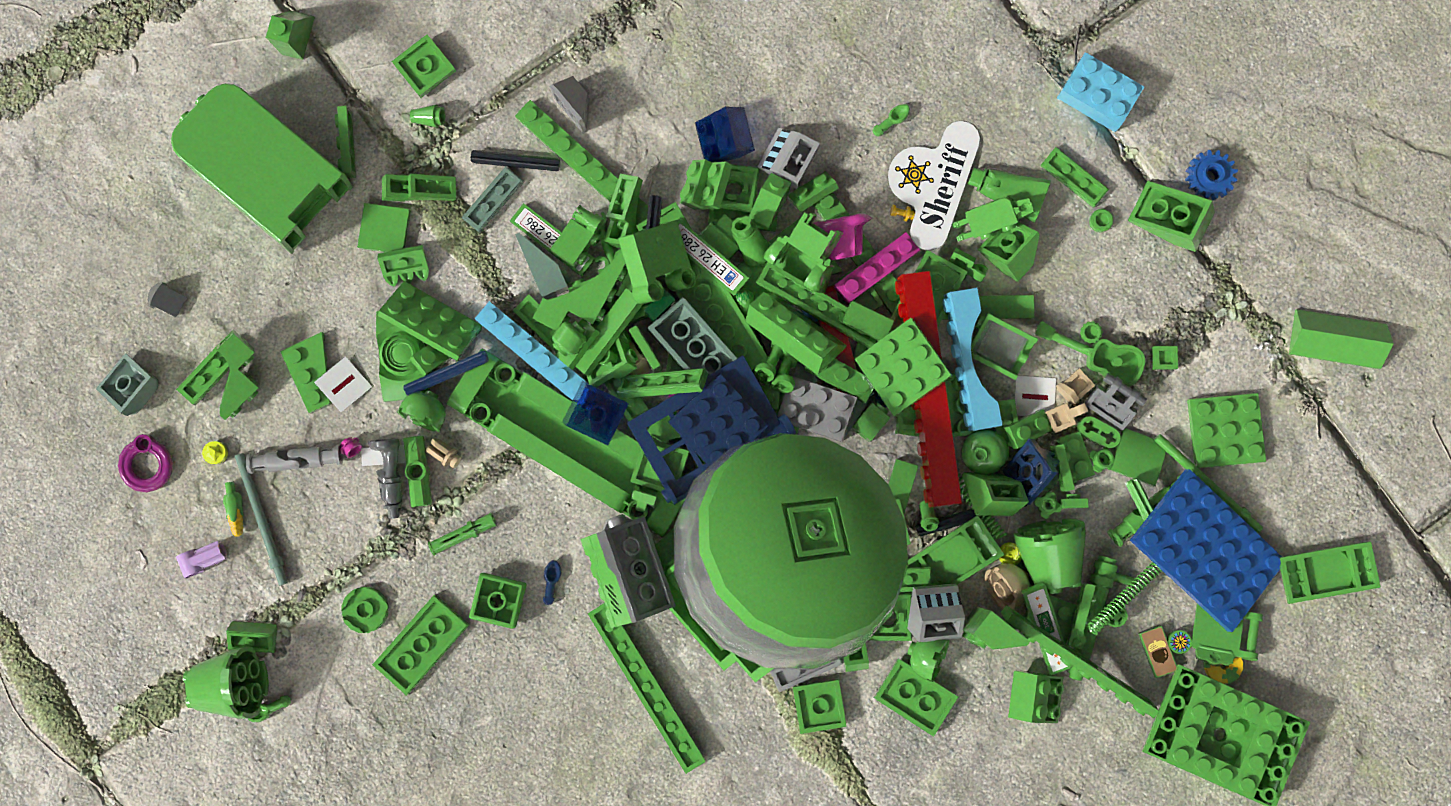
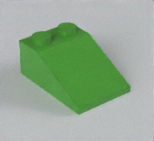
[1128,181,1215,252]

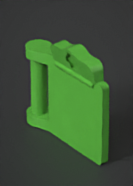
[1191,604,1263,666]

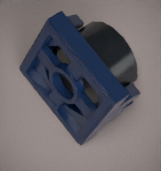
[1002,438,1060,505]

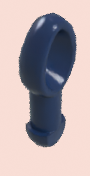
[543,560,561,605]

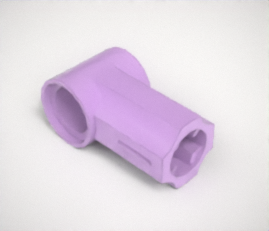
[176,541,227,578]

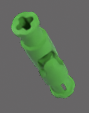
[1107,475,1180,547]

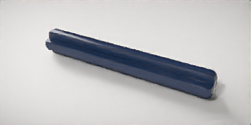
[403,351,489,396]

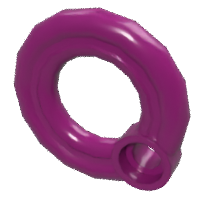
[118,434,173,493]

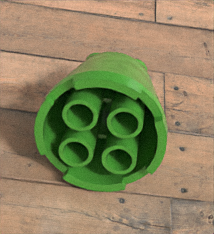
[1014,519,1086,594]
[183,646,269,719]

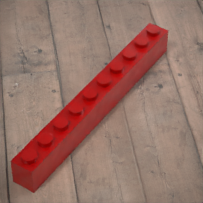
[895,271,962,507]

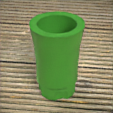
[731,216,771,266]

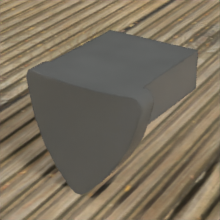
[147,282,187,317]

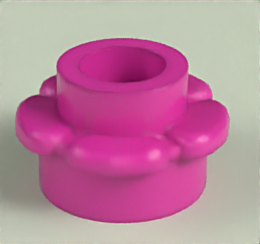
[340,437,362,458]

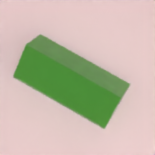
[1289,309,1394,369]

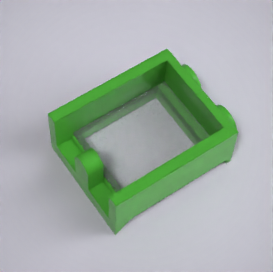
[971,313,1038,380]

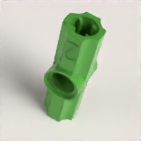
[403,436,432,507]

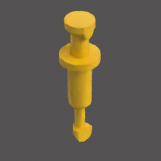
[890,204,916,222]

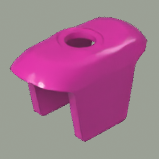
[814,213,873,260]

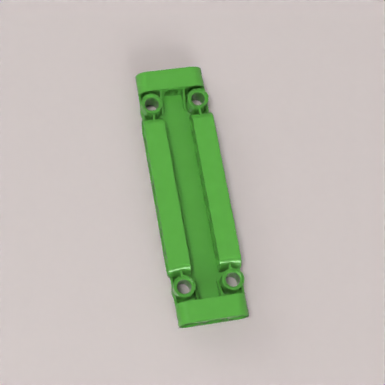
[447,348,687,537]

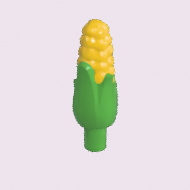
[223,482,244,537]

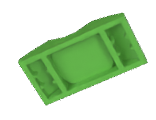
[376,311,430,402]
[908,515,1004,585]
[1279,541,1381,604]

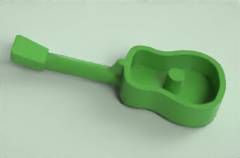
[1035,321,1145,386]

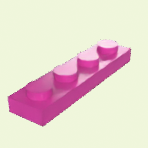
[834,232,920,305]

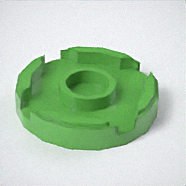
[341,587,389,633]

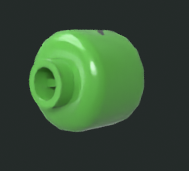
[552,321,587,356]

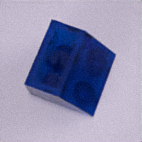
[695,106,755,163]

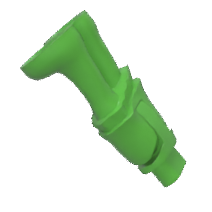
[754,342,798,393]

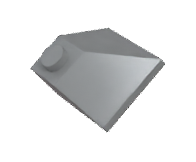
[549,76,590,133]

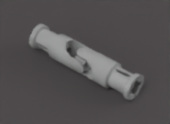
[246,445,344,474]

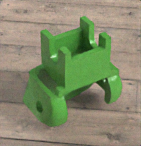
[764,213,843,293]

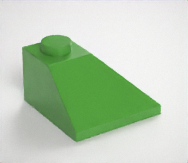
[978,222,1040,282]

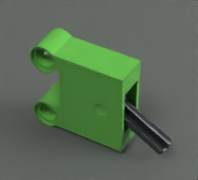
[618,195,696,304]

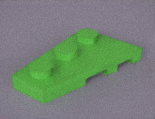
[280,332,332,414]

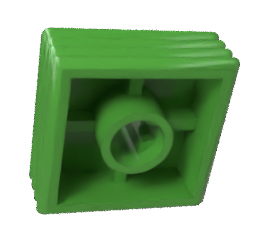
[469,573,527,629]

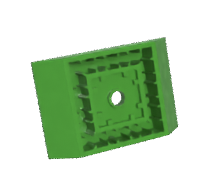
[1142,664,1310,806]

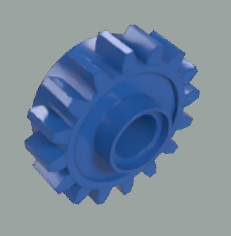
[1185,150,1238,201]

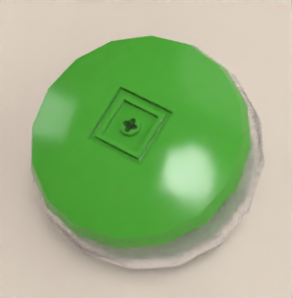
[674,433,908,670]

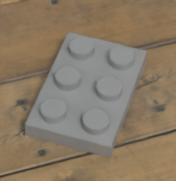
[777,376,858,442]

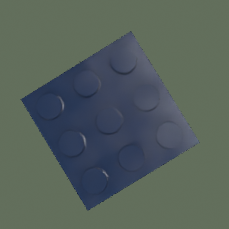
[668,374,768,472]

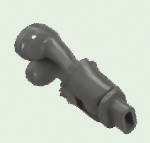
[368,438,402,519]

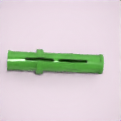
[428,513,497,556]

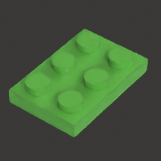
[873,658,958,737]

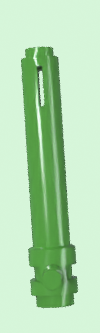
[1067,555,1138,681]

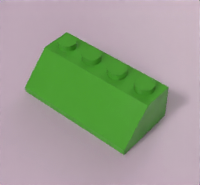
[746,292,847,375]
[962,606,1030,650]

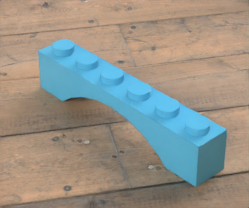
[943,288,1002,431]
[475,301,597,409]

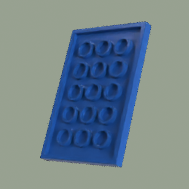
[1130,469,1282,632]

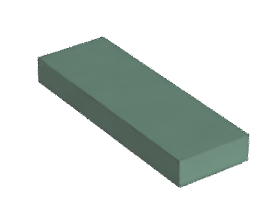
[461,166,524,233]

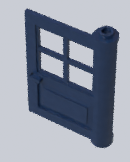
[626,356,796,505]

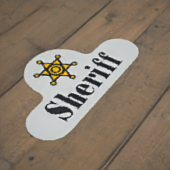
[888,121,980,250]

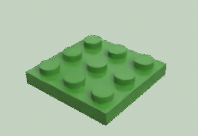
[855,318,953,416]
[1187,393,1266,468]

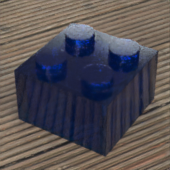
[562,380,629,446]

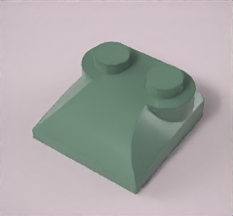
[96,353,159,416]

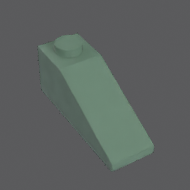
[515,233,571,299]

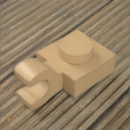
[1045,403,1088,433]

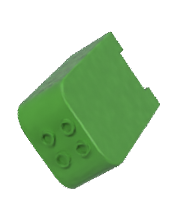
[171,83,353,254]

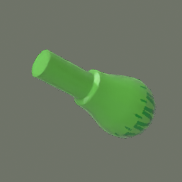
[734,288,756,331]

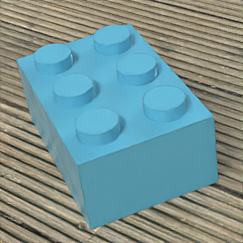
[1057,52,1144,132]

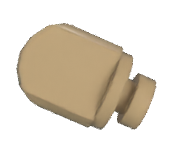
[426,438,462,468]

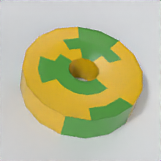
[1204,657,1243,684]

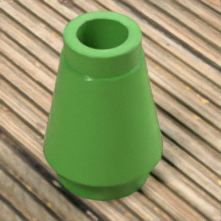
[410,105,446,128]

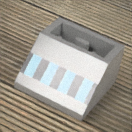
[757,128,820,189]
[907,583,965,642]

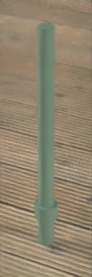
[235,453,288,586]

